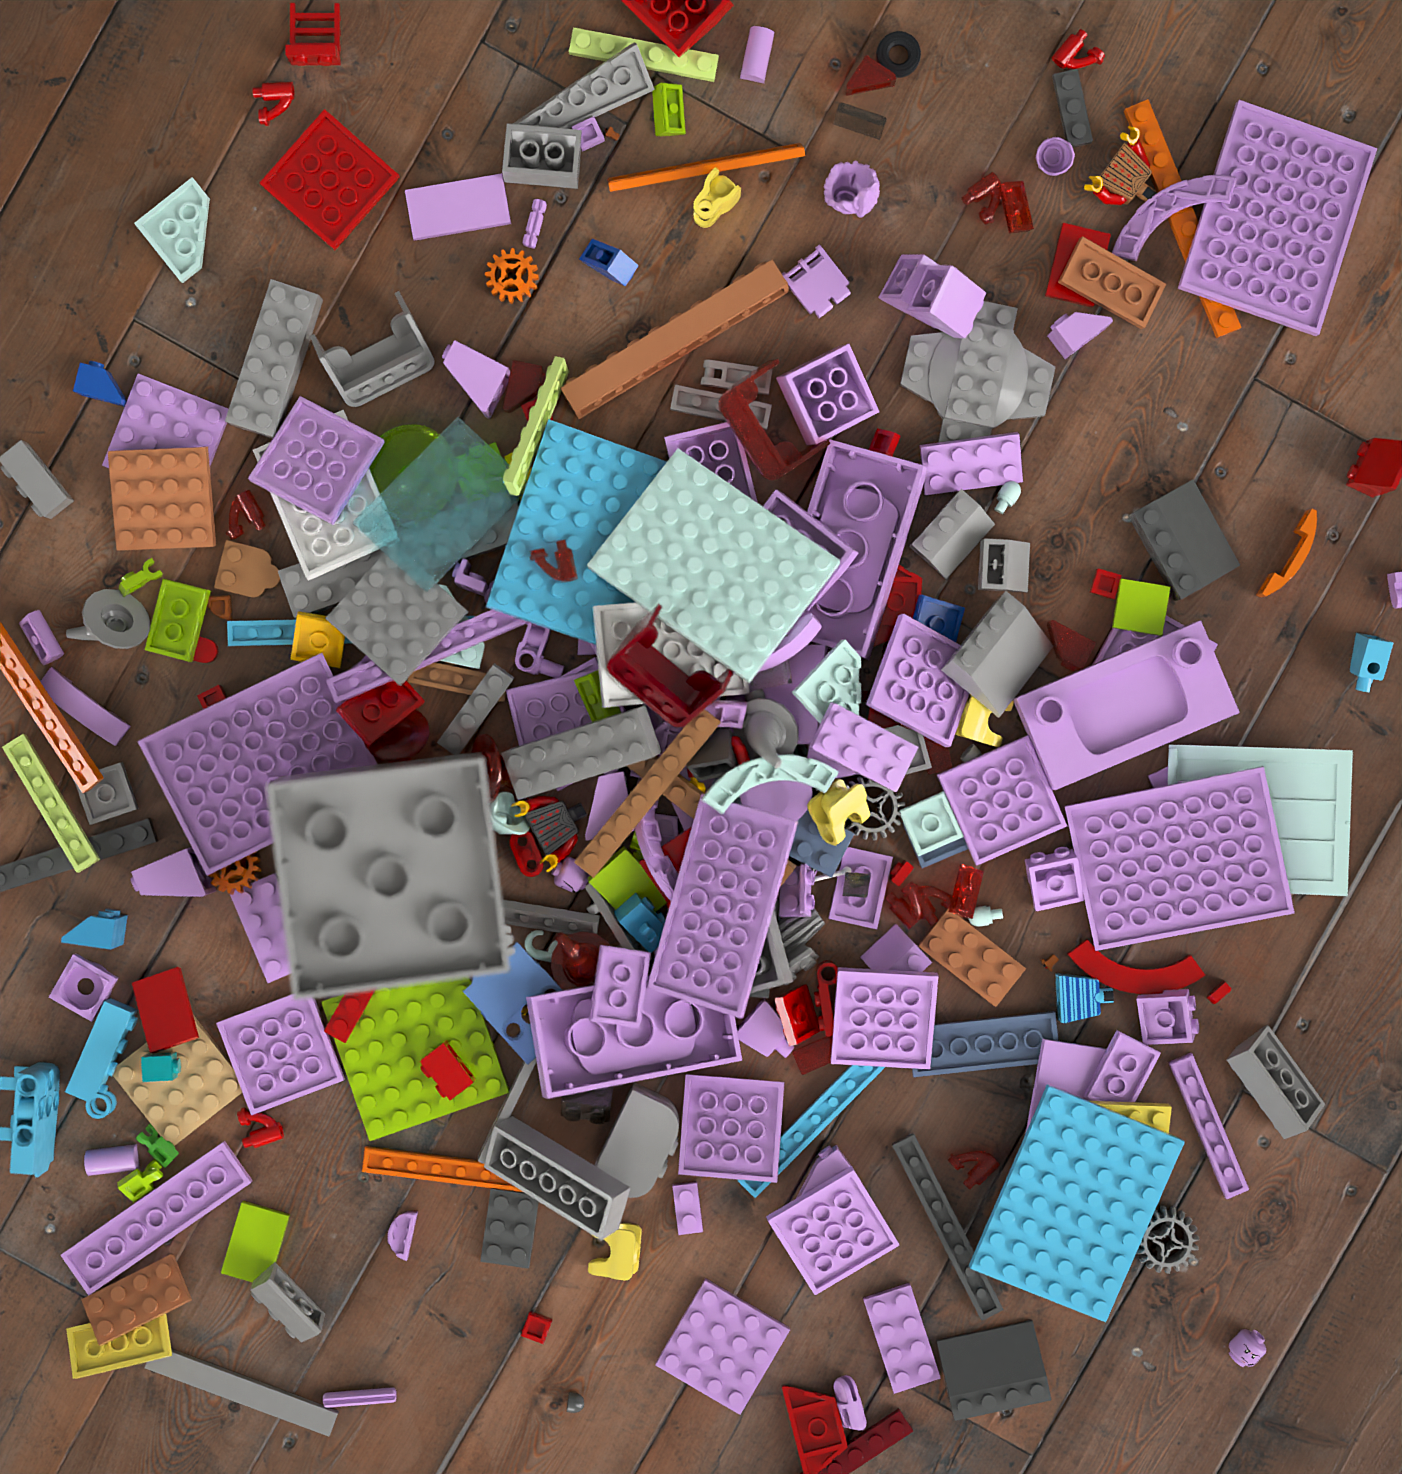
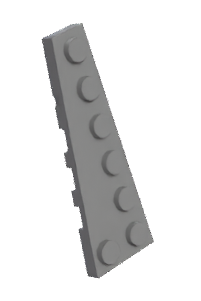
[513,42,655,129]

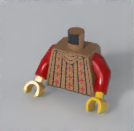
[1084,126,1156,205]

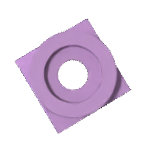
[49,953,118,1022]

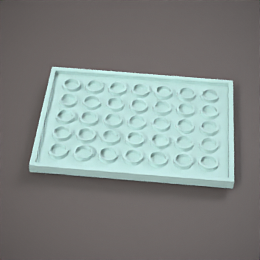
[587,448,840,683]

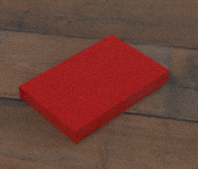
[1045,223,1111,307]
[336,680,425,747]
[132,967,199,1054]

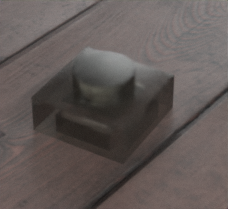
[842,872,870,898]

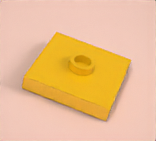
[290,611,345,668]

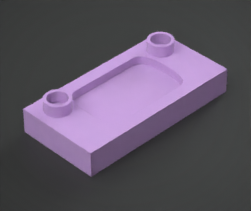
[786,440,928,660]
[1013,621,1239,790]
[526,974,742,1098]

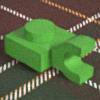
[135,1123,179,1168]

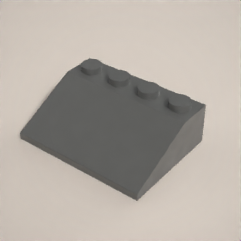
[1128,480,1240,601]
[936,1320,1052,1421]

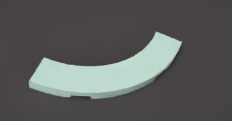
[701,755,839,814]

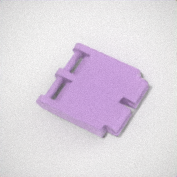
[782,245,851,318]

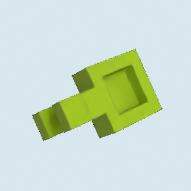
[119,558,163,597]
[117,1159,163,1203]

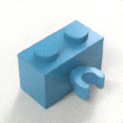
[614,893,667,953]

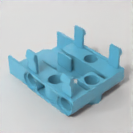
[0,1062,60,1177]

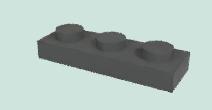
[1052,69,1093,148]

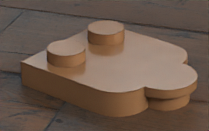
[214,540,280,598]

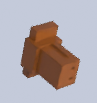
[604,126,620,141]
[1040,954,1059,972]

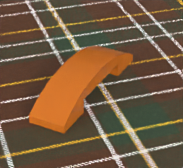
[1256,508,1317,598]

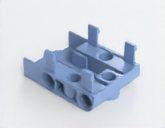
[462,942,562,1065]

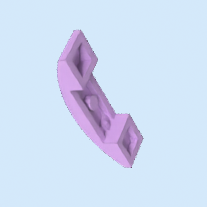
[734,613,822,674]
[40,667,131,746]

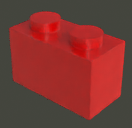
[420,1040,476,1100]

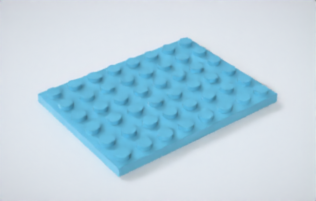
[486,419,667,645]
[969,1084,1185,1322]

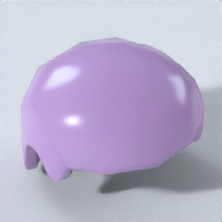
[1035,137,1075,176]

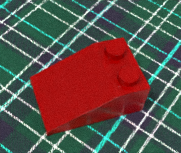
[1346,438,1402,498]

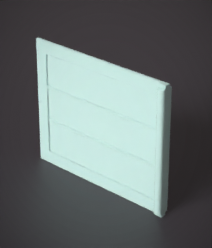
[1167,745,1353,896]

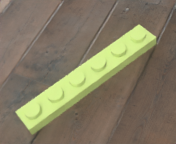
[569,27,719,82]
[503,356,569,496]
[2,734,100,873]

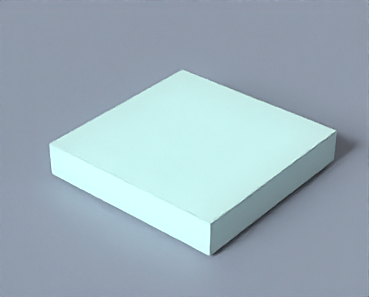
[898,791,964,856]

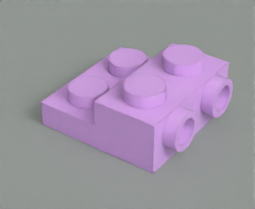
[1025,847,1084,911]
[1136,989,1199,1045]

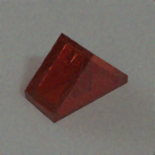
[845,55,896,96]

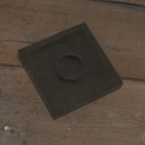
[833,102,887,140]

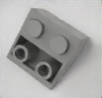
[978,539,1030,593]

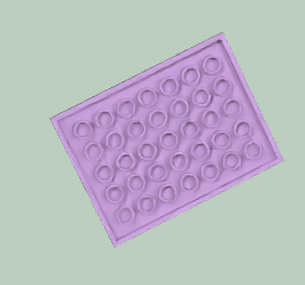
[1178,100,1377,336]
[138,653,377,875]
[1065,766,1294,951]

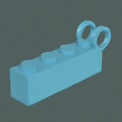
[65,998,138,1119]

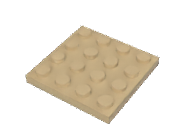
[113,1015,242,1146]

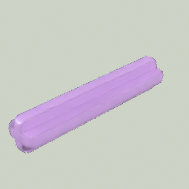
[323,1387,397,1408]

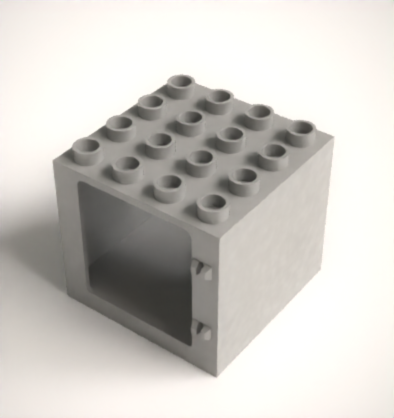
[266,752,515,1000]

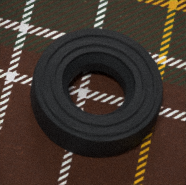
[876,31,921,78]

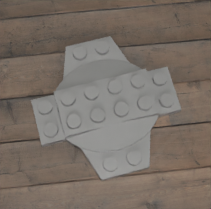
[900,301,1055,443]

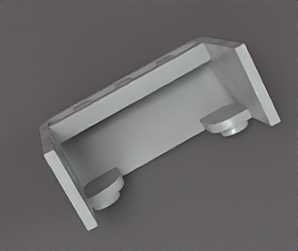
[310,291,435,407]

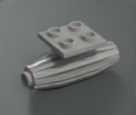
[777,908,825,985]

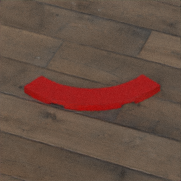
[1067,939,1205,994]

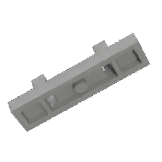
[584,883,652,962]

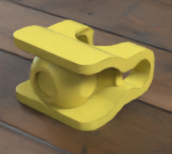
[694,167,741,228]
[955,693,1014,747]
[807,778,870,846]
[588,1223,642,1281]

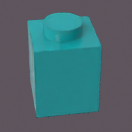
[141,1052,181,1082]

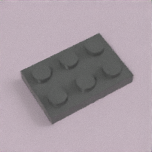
[480,1188,539,1269]

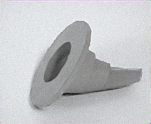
[66,589,151,649]
[733,698,799,768]

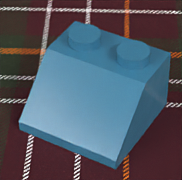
[61,909,128,949]

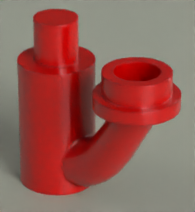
[1052,29,1105,69]
[253,82,295,126]
[237,1107,284,1148]

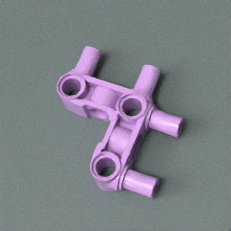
[484,581,564,678]

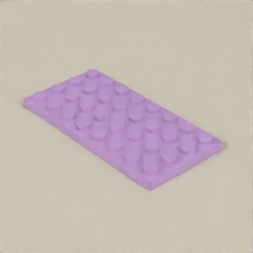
[647,794,798,1018]

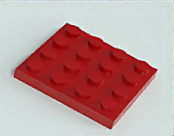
[259,109,400,251]

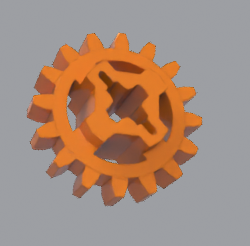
[485,248,539,304]
[207,852,261,895]

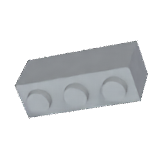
[0,440,74,519]

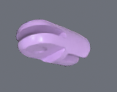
[834,1375,867,1431]

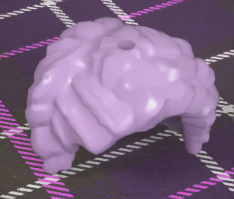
[824,160,880,218]

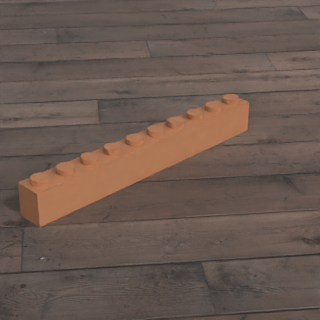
[560,260,789,419]

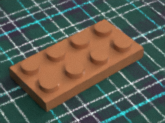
[1058,237,1166,329]
[918,907,1026,1007]
[81,1254,192,1346]

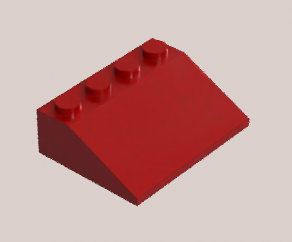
[621,0,734,58]

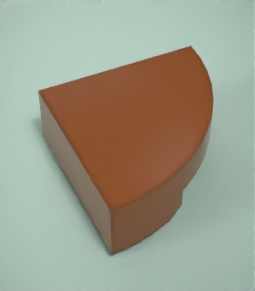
[207,595,233,620]

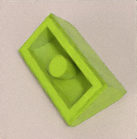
[652,83,686,136]
[574,669,621,722]

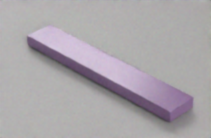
[1168,1053,1249,1199]

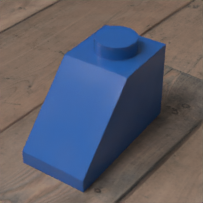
[579,239,639,286]
[73,361,127,407]

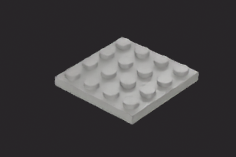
[326,544,468,686]

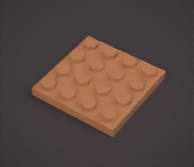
[108,447,216,550]

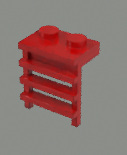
[285,3,341,66]

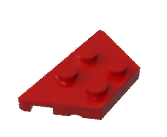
[873,565,922,647]
[782,1385,848,1474]

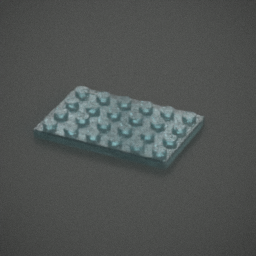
[353,417,527,593]

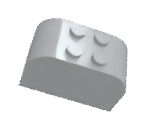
[594,1082,679,1198]

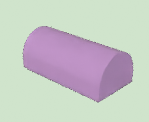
[740,26,774,83]
[19,610,64,666]
[84,1144,140,1176]

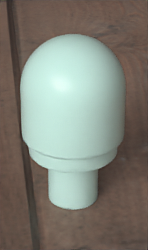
[994,481,1021,514]
[968,906,1003,927]

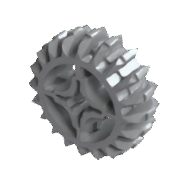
[846,776,905,840]
[1136,1206,1199,1274]

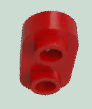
[510,831,544,877]

